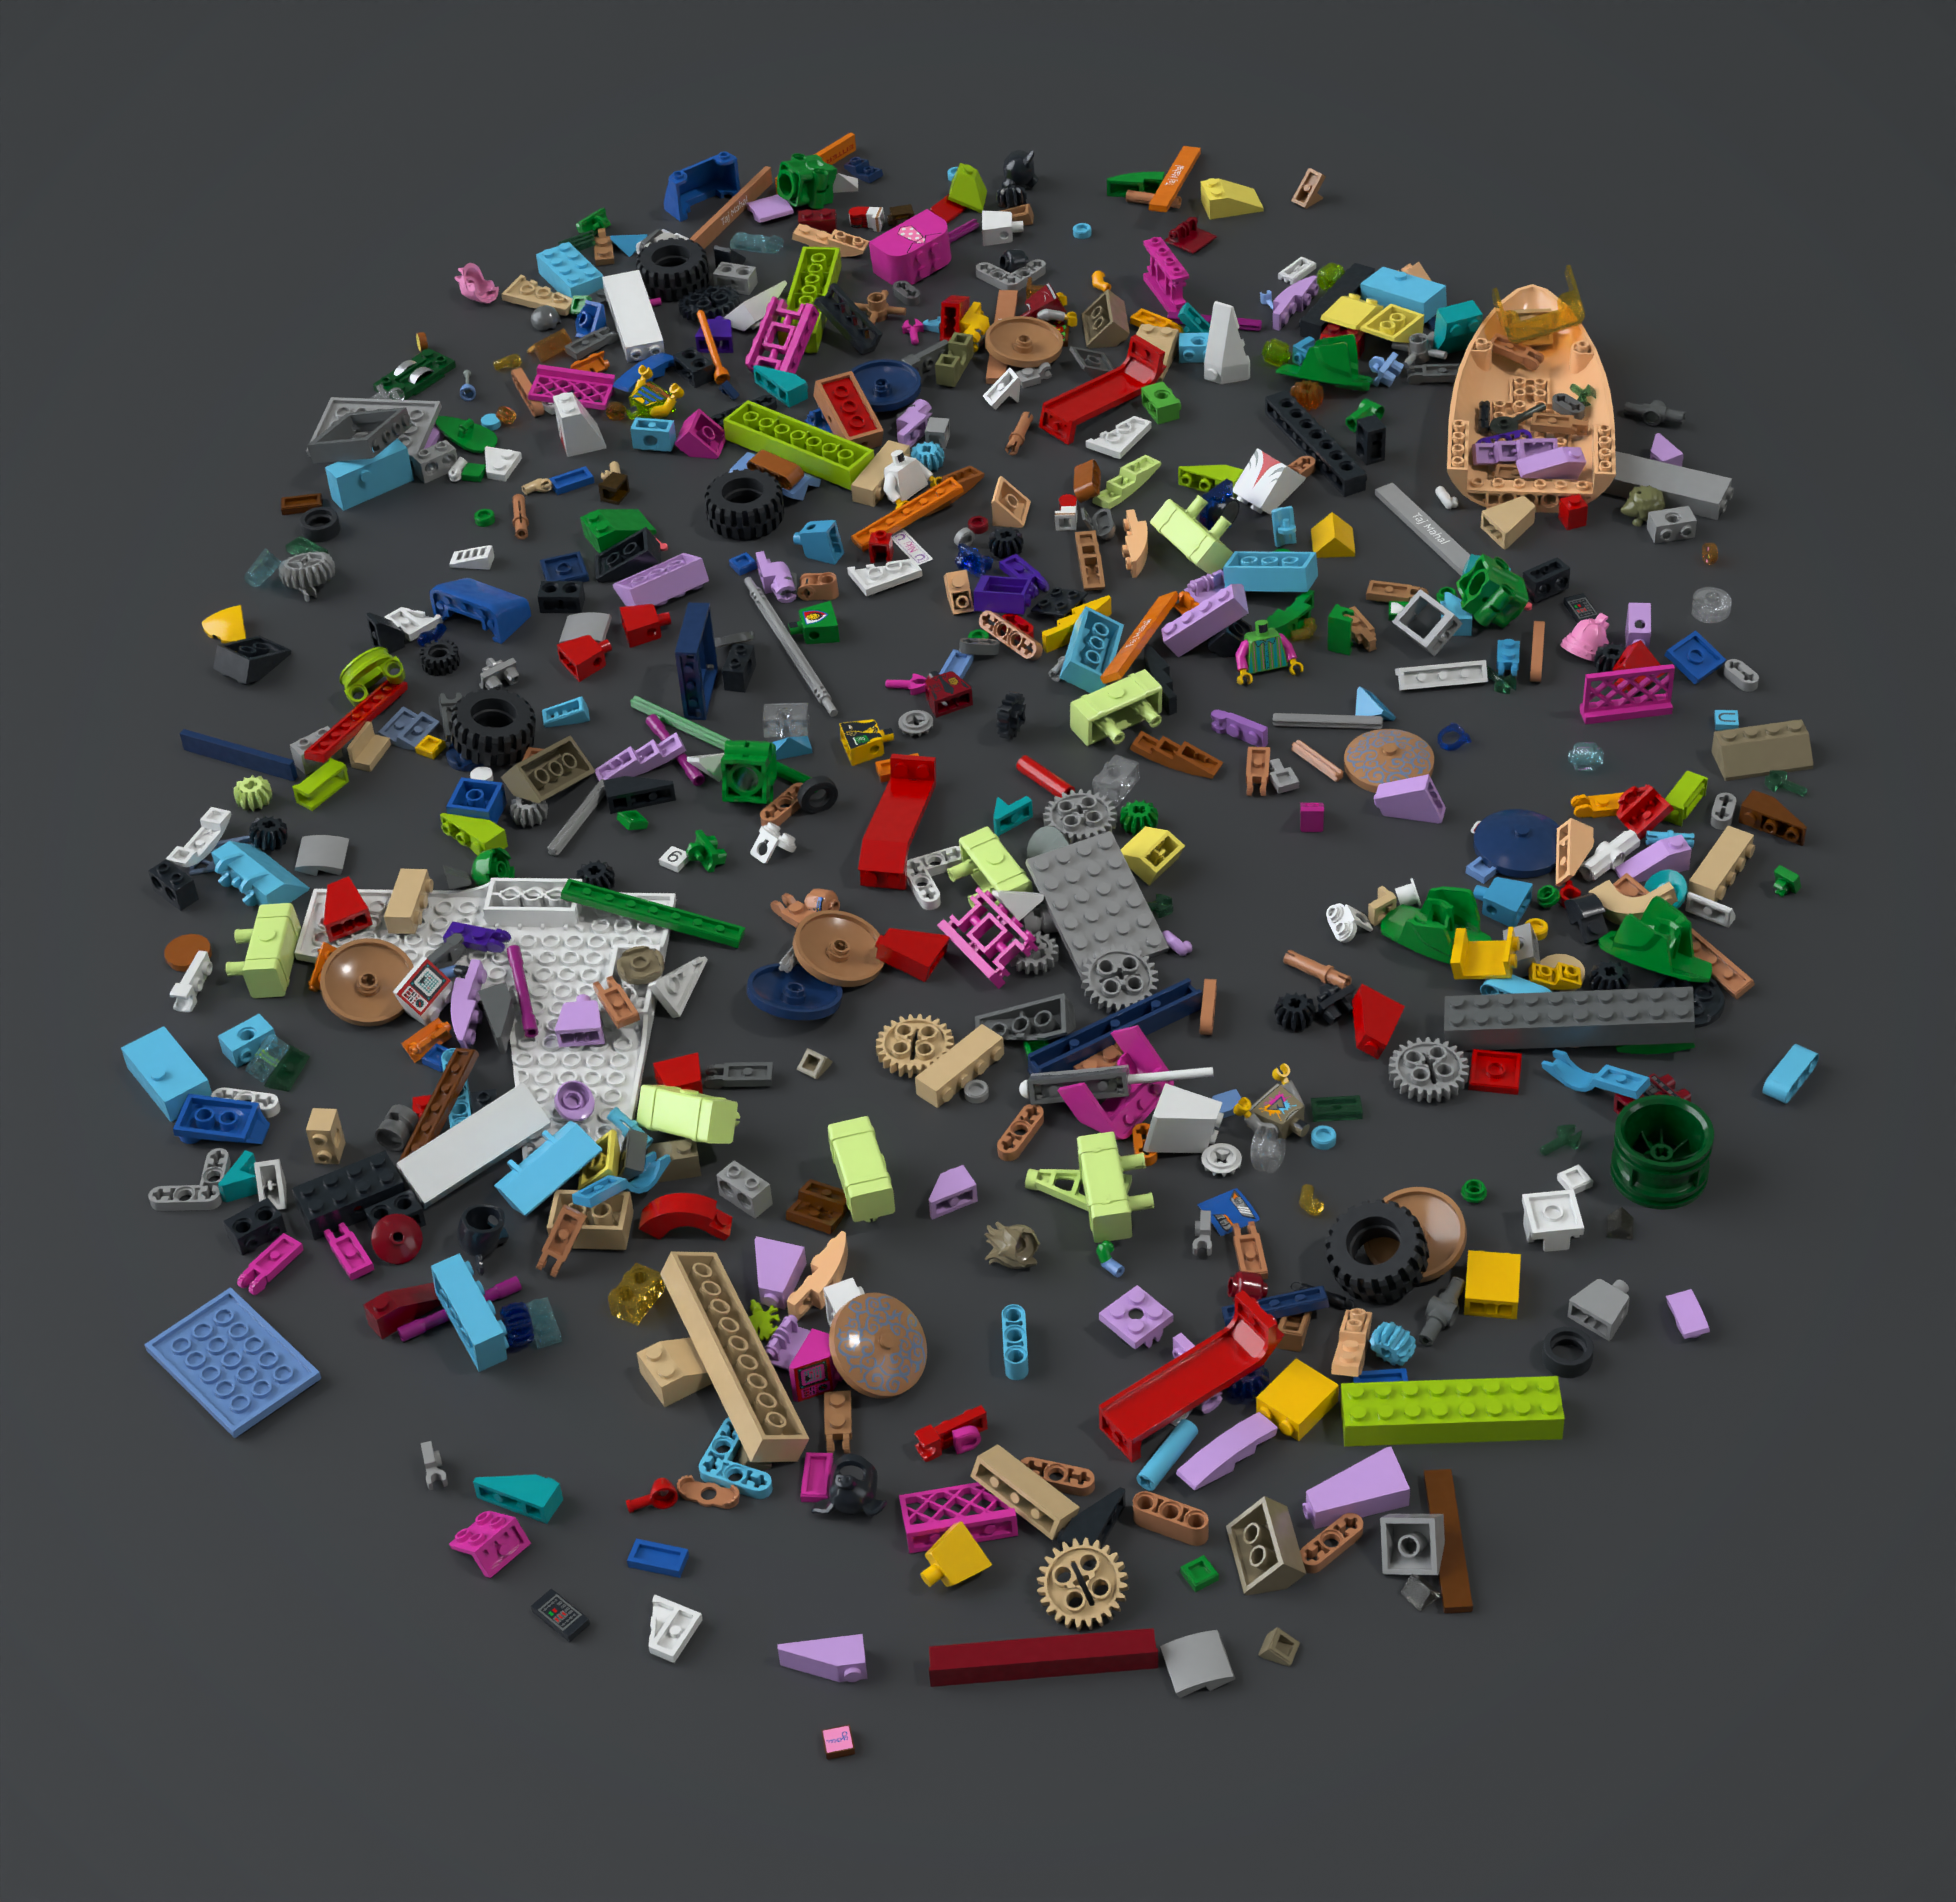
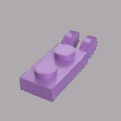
[1211,709,1268,747]

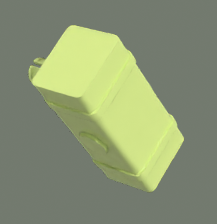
[1150,495,1233,575]
[1070,669,1162,746]
[947,826,1033,919]
[226,903,301,998]
[637,1085,740,1144]
[828,1116,895,1222]
[1077,1132,1154,1243]

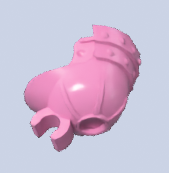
[455,263,499,304]
[1560,613,1609,661]

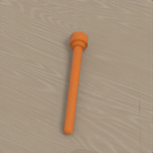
[697,310,730,385]

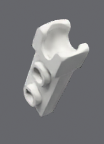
[170,950,213,1012]

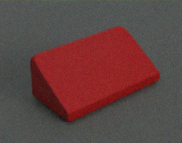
[930,194,967,224]

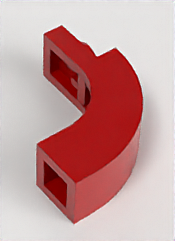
[639,1193,733,1241]

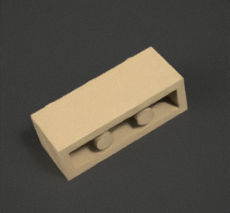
[384,869,433,934]

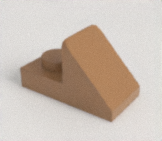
[1291,168,1326,209]

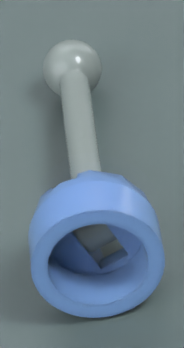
[460,370,476,401]

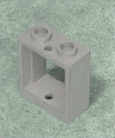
[1392,589,1463,657]

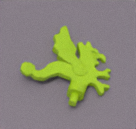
[749,1299,780,1341]

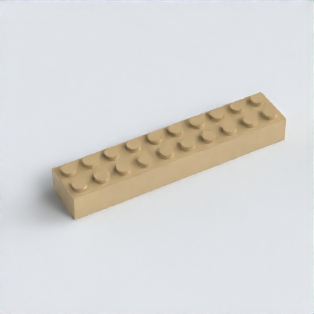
[660,1251,809,1462]

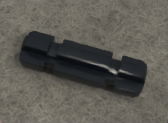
[1478,400,1490,433]

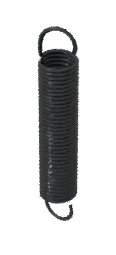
[1290,1282,1354,1310]

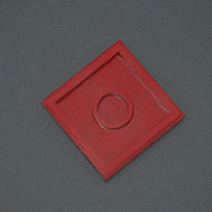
[1468,1049,1522,1095]

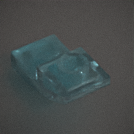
[522,1297,562,1349]

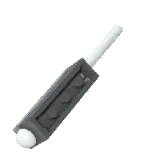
[1019,1065,1214,1105]

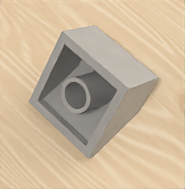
[1380,1514,1445,1575]

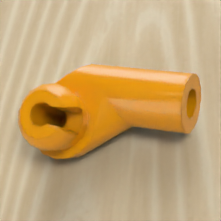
[1092,270,1111,292]

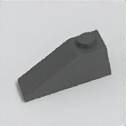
[478,982,517,1054]

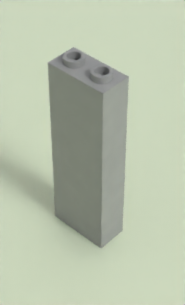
[1603,451,1734,520]

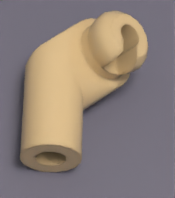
[601,461,621,481]
[522,478,552,495]

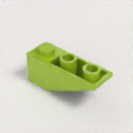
[1178,465,1244,498]
[440,813,508,855]

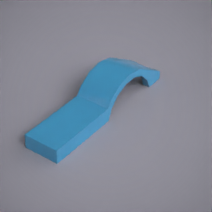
[1541,1049,1651,1099]
[572,1151,671,1208]

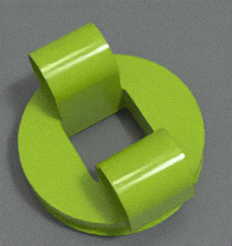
[339,647,406,707]

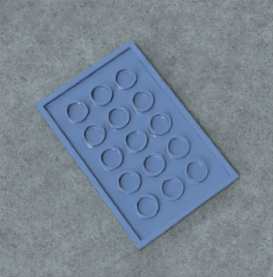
[144,1287,321,1438]

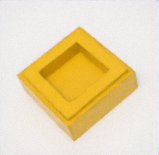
[415,735,446,760]

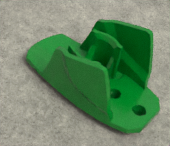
[1276,334,1373,391]
[1381,886,1492,964]
[1598,896,1712,982]

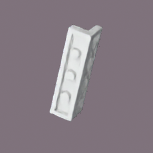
[1395,660,1488,690]

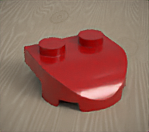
[1616,784,1674,840]

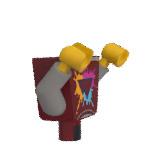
[1020,283,1077,327]

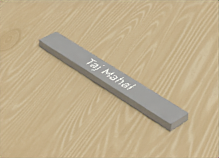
[1375,483,1470,576]

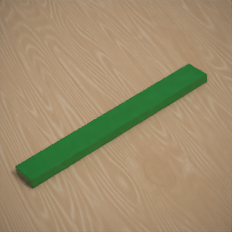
[560,879,746,948]

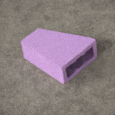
[1374,774,1446,824]
[755,1236,806,1309]

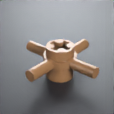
[849,290,906,325]

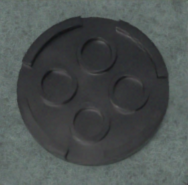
[1653,975,1725,1028]

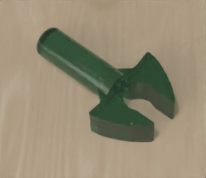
[1570,384,1596,407]
[1486,666,1517,694]
[1765,770,1807,796]
[1147,894,1174,918]
[1540,1124,1582,1156]

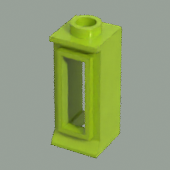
[292,757,349,811]
[1663,770,1708,827]

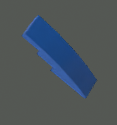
[613,352,674,392]

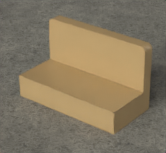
[347,721,391,772]

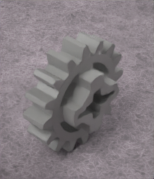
[1008,931,1059,975]

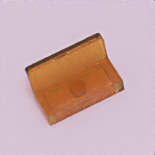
[527,328,572,363]

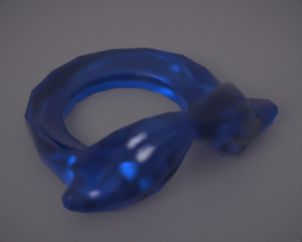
[1437,722,1472,751]

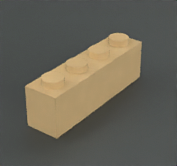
[851,440,911,507]
[1687,826,1755,902]
[915,1024,1004,1108]
[970,1444,1080,1540]

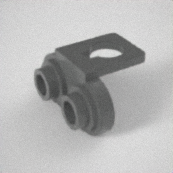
[1081,507,1116,541]

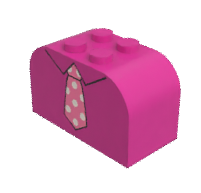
[869,209,952,285]

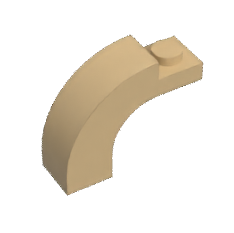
[1589,880,1678,925]

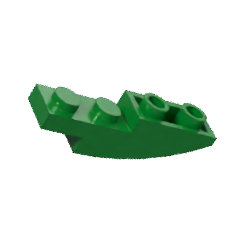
[1267,589,1314,639]

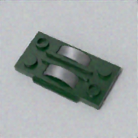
[373,348,456,400]

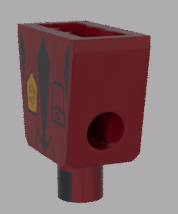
[925,671,973,718]

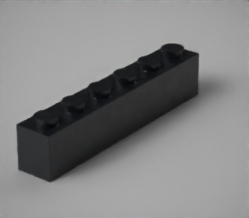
[1299,263,1375,341]

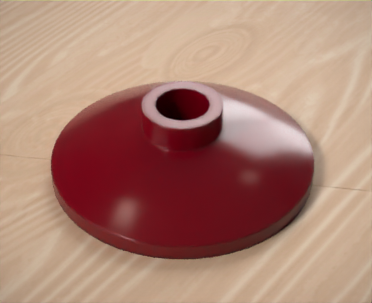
[371,1214,423,1264]

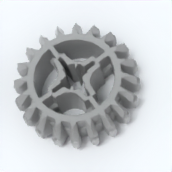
[279,551,335,589]

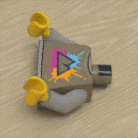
[1233,1063,1310,1141]

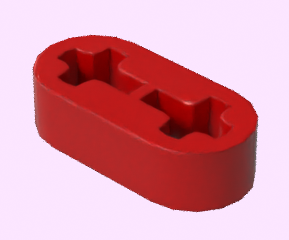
[1001,613,1034,642]

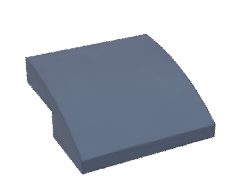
[378,706,440,750]

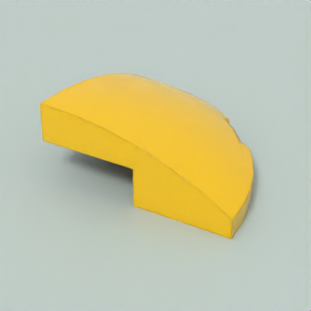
[202,605,246,643]

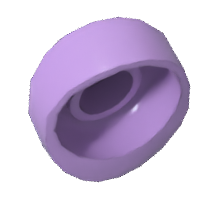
[554,1080,595,1121]

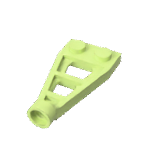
[1025,1169,1132,1211]

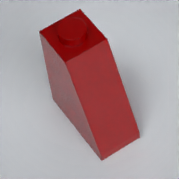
[940,295,970,342]
[323,876,373,942]
[875,928,950,982]
[1352,984,1405,1059]

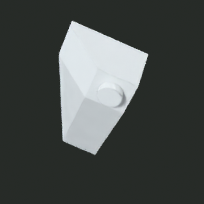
[724,280,787,331]
[1204,301,1250,384]

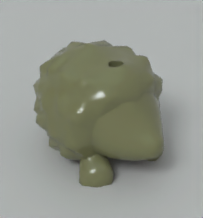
[1621,485,1665,527]

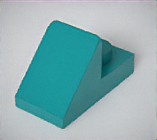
[1177,302,1210,333]
[993,796,1033,836]
[218,1150,258,1202]

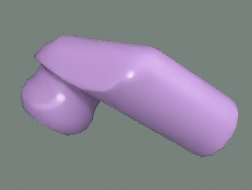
[1162,930,1192,956]

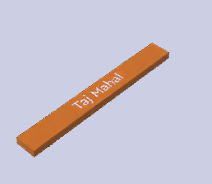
[1149,146,1201,213]
[1100,591,1179,684]

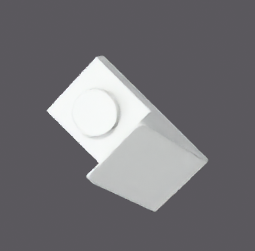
[983,368,1021,410]

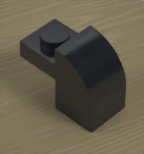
[1564,893,1608,943]

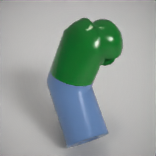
[1096,1240,1125,1278]

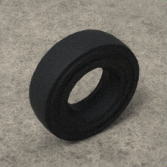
[797,776,838,814]

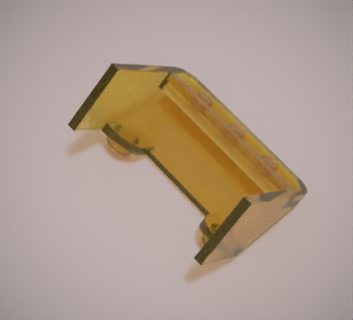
[1492,265,1585,344]

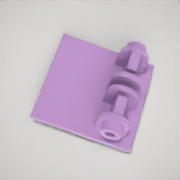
[1184,569,1225,604]
[764,1315,810,1371]

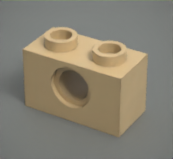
[306,1108,346,1164]

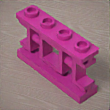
[1143,237,1189,312]
[745,296,820,374]
[937,887,1039,989]

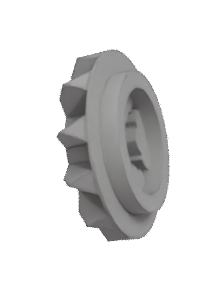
[898,710,933,737]

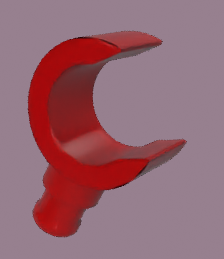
[1559,880,1581,908]

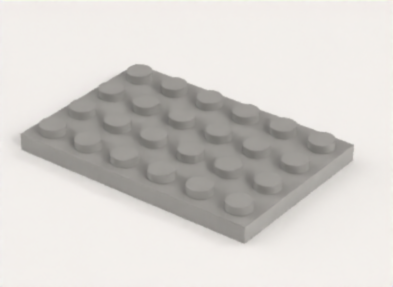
[306,397,442,461]
[1025,831,1169,978]

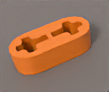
[1132,1123,1158,1166]

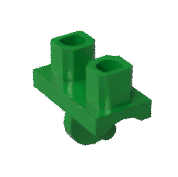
[576,208,611,239]
[686,830,727,873]

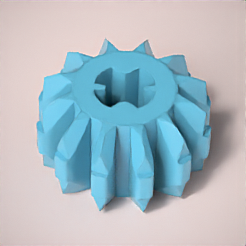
[910,441,944,471]
[1369,1322,1416,1366]

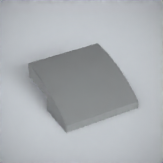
[559,612,612,643]
[294,835,349,876]
[1160,1630,1235,1698]

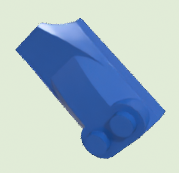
[173,1094,270,1144]

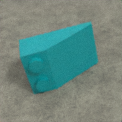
[1432,300,1483,358]

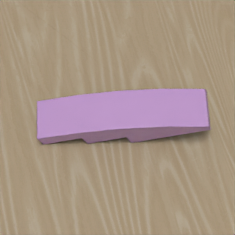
[1472,438,1558,465]
[595,733,686,781]
[1176,1412,1278,1490]

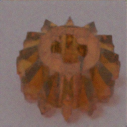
[1290,380,1324,411]

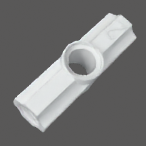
[1579,830,1640,882]

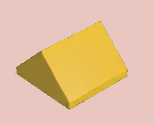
[1311,512,1355,558]

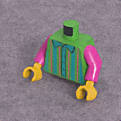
[1235,620,1304,685]

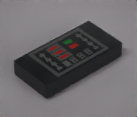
[1563,593,1599,623]
[531,1588,590,1642]

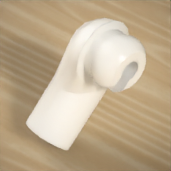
[448,457,467,482]
[1435,486,1458,510]

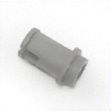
[1048,655,1066,682]

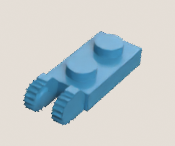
[1497,639,1520,676]

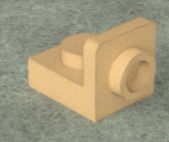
[1368,886,1397,926]

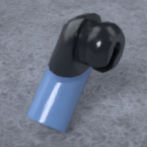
[439,965,469,979]

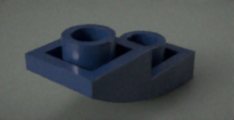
[844,157,883,183]

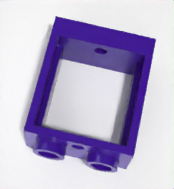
[974,575,1035,614]

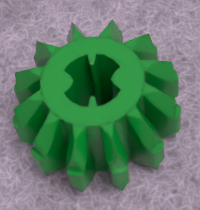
[1120,799,1158,836]

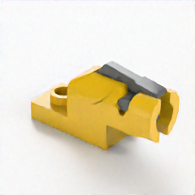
[960,302,990,352]

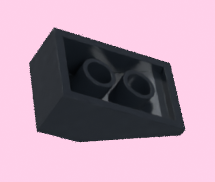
[595,527,662,582]
[213,635,292,685]

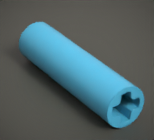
[1136,1419,1198,1491]

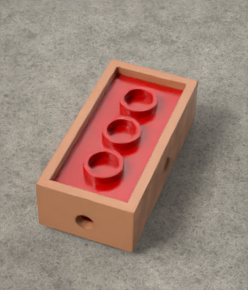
[814,371,884,449]

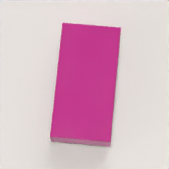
[800,1452,834,1502]

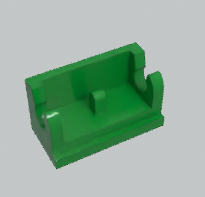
[1327,604,1354,656]

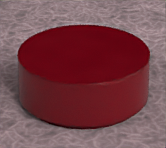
[968,516,989,534]

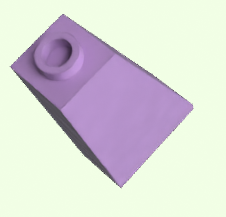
[1303,1446,1410,1529]

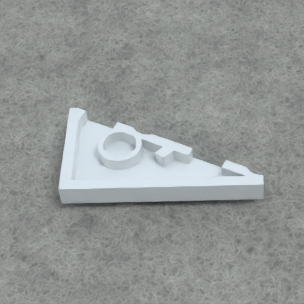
[648,956,708,1018]

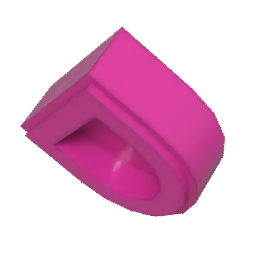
[952,1426,981,1454]

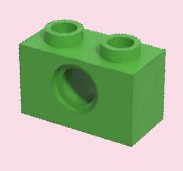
[1141,382,1181,425]

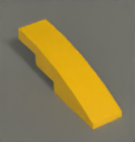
[1042,595,1112,653]

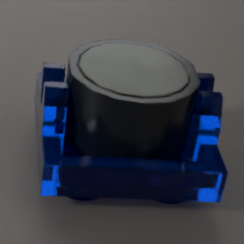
[1199,479,1240,530]

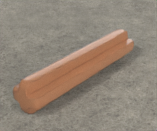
[1292,740,1343,782]

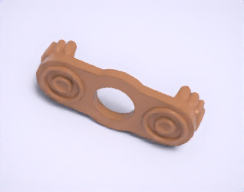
[677,1475,740,1509]

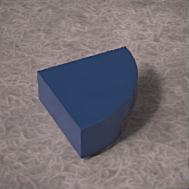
[719,380,740,400]

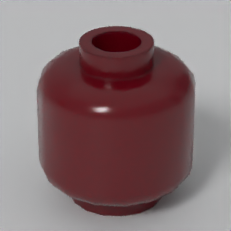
[1227,1271,1268,1303]

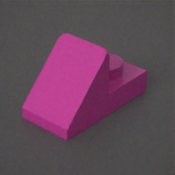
[1300,803,1324,832]

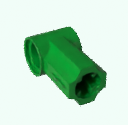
[1345,398,1385,433]

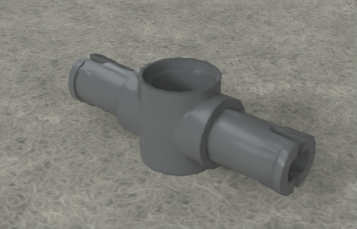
[1624,400,1686,426]
[1418,1277,1466,1346]

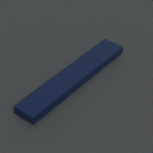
[180,729,298,781]

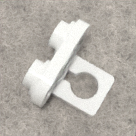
[750,822,796,864]
[1326,903,1373,943]

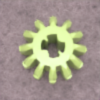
[233,775,272,811]

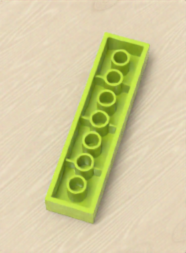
[778,247,842,353]
[723,400,874,490]
[1340,1376,1565,1447]

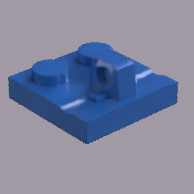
[1664,630,1726,685]

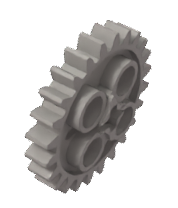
[1043,789,1117,844]
[1081,944,1159,1014]
[1388,1037,1469,1103]

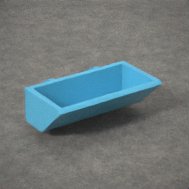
[211,841,310,906]
[494,1121,603,1216]

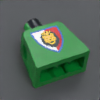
[788,601,840,644]

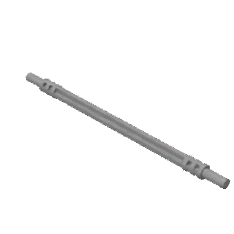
[744,577,838,717]

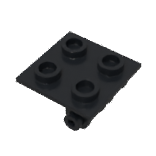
[1031,587,1088,625]

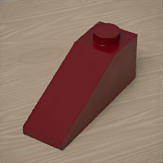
[363,1283,441,1340]

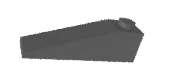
[975,993,1076,1041]

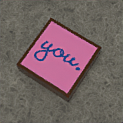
[821,1724,855,1760]

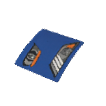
[1198,1188,1260,1236]

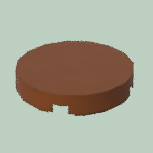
[164,934,212,972]

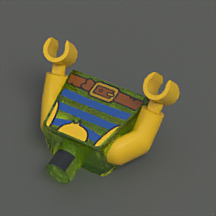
[626,365,684,420]

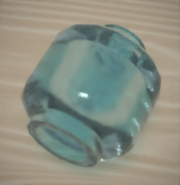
[1568,742,1603,771]

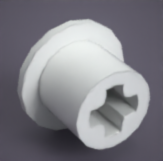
[1395,878,1422,907]

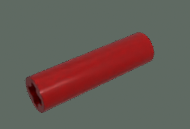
[1016,755,1075,798]

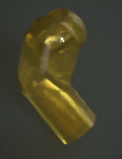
[493,354,522,370]
[1291,617,1317,642]
[1299,1184,1324,1216]

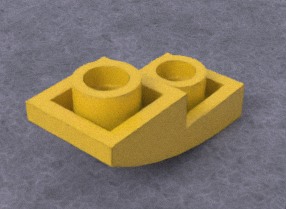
[1528,962,1582,990]

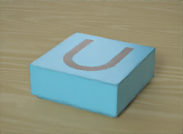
[1714,710,1739,731]

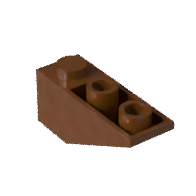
[1739,790,1807,846]

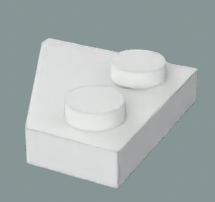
[485,446,522,482]

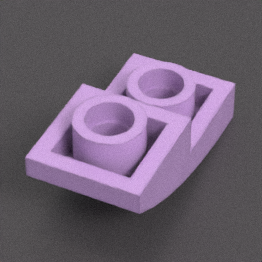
[1666,1289,1710,1339]

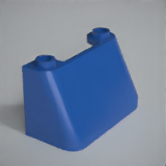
[664,151,740,222]
[430,578,531,644]

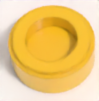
[1525,918,1548,941]

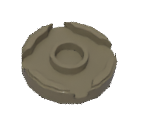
[617,946,665,985]

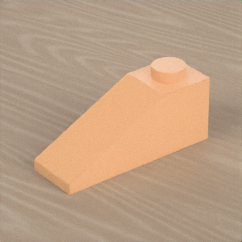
[1556,818,1594,887]

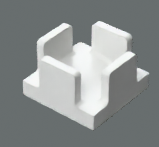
[1522,1189,1584,1252]

